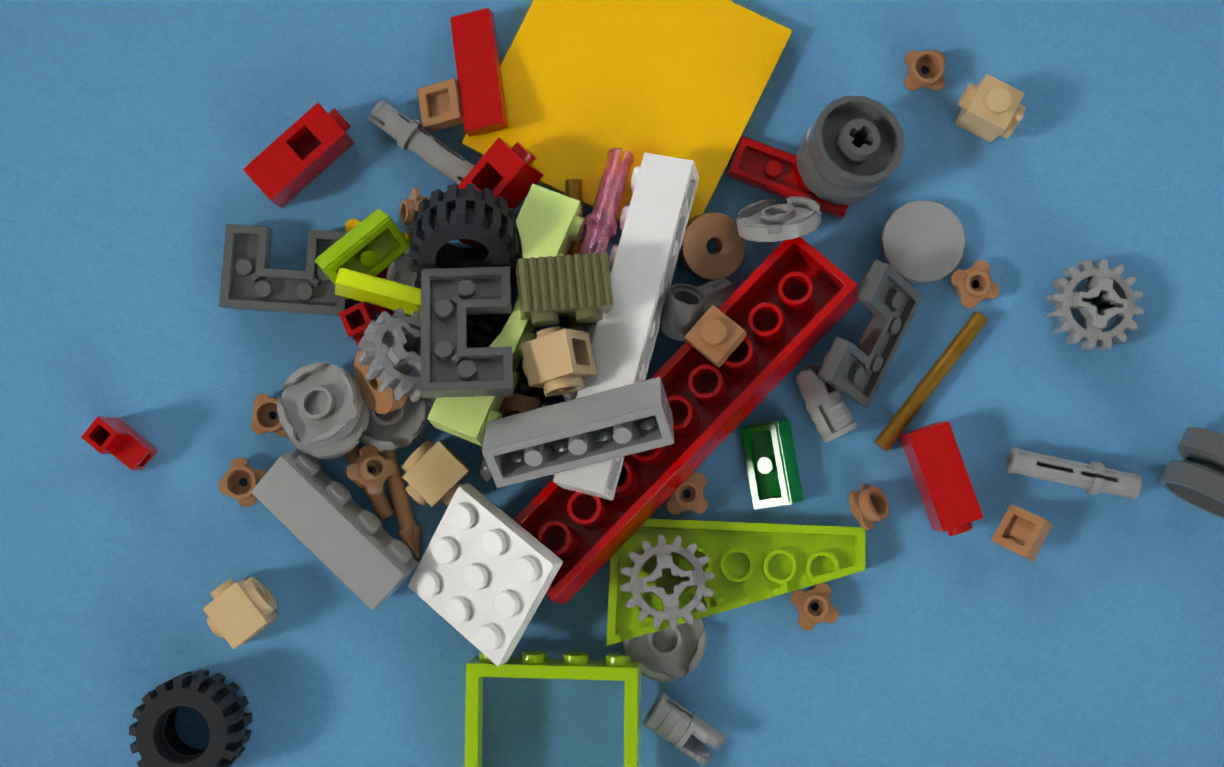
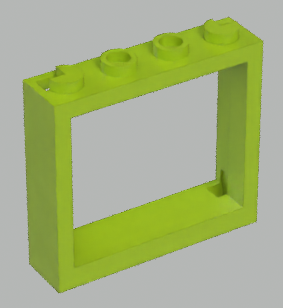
[465,651,641,767]

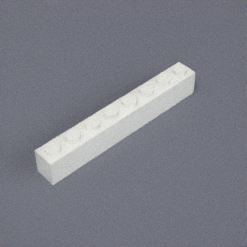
[552,152,700,501]

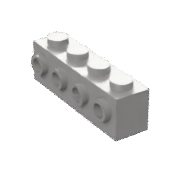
[482,377,674,488]
[251,449,419,611]

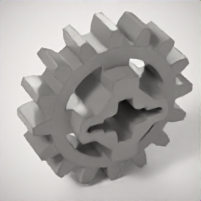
[1046,259,1144,351]
[358,308,422,402]
[621,535,715,630]

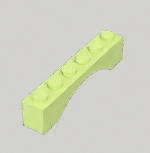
[427,183,586,446]

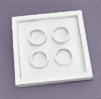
[408,483,564,666]

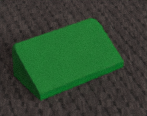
[740,419,803,509]

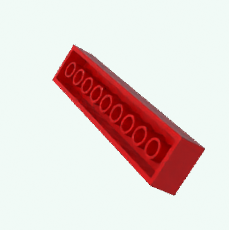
[514,237,858,605]

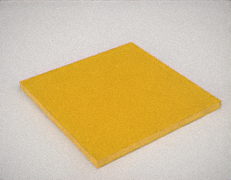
[462,0,793,222]

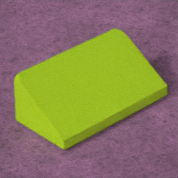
[315,209,410,300]

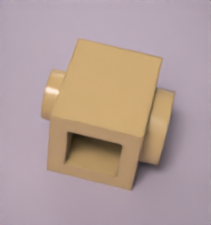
[954,74,1026,143]
[521,327,597,397]
[401,439,473,507]
[202,576,279,650]

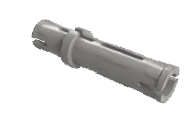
[368,99,475,185]
[1006,447,1142,500]

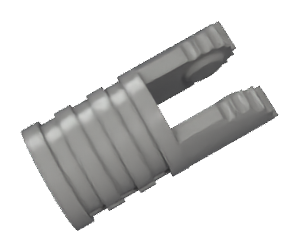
[796,364,858,443]
[642,692,727,766]

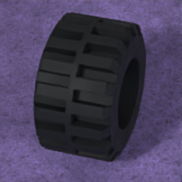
[409,184,519,284]
[129,670,253,767]

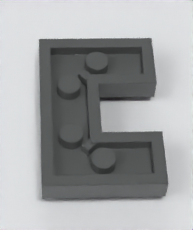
[219,224,349,317]
[818,260,923,408]
[420,266,514,398]

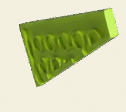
[606,519,866,646]

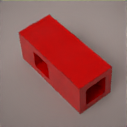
[242,102,354,208]
[458,137,544,247]
[899,420,984,536]

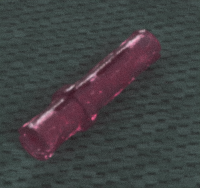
[579,148,634,255]

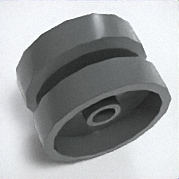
[796,96,905,205]
[1159,427,1224,519]

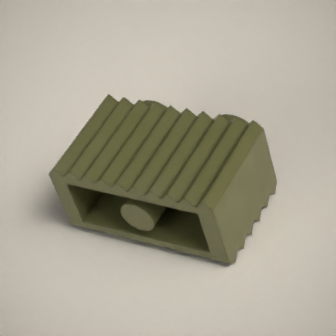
[516,252,613,326]

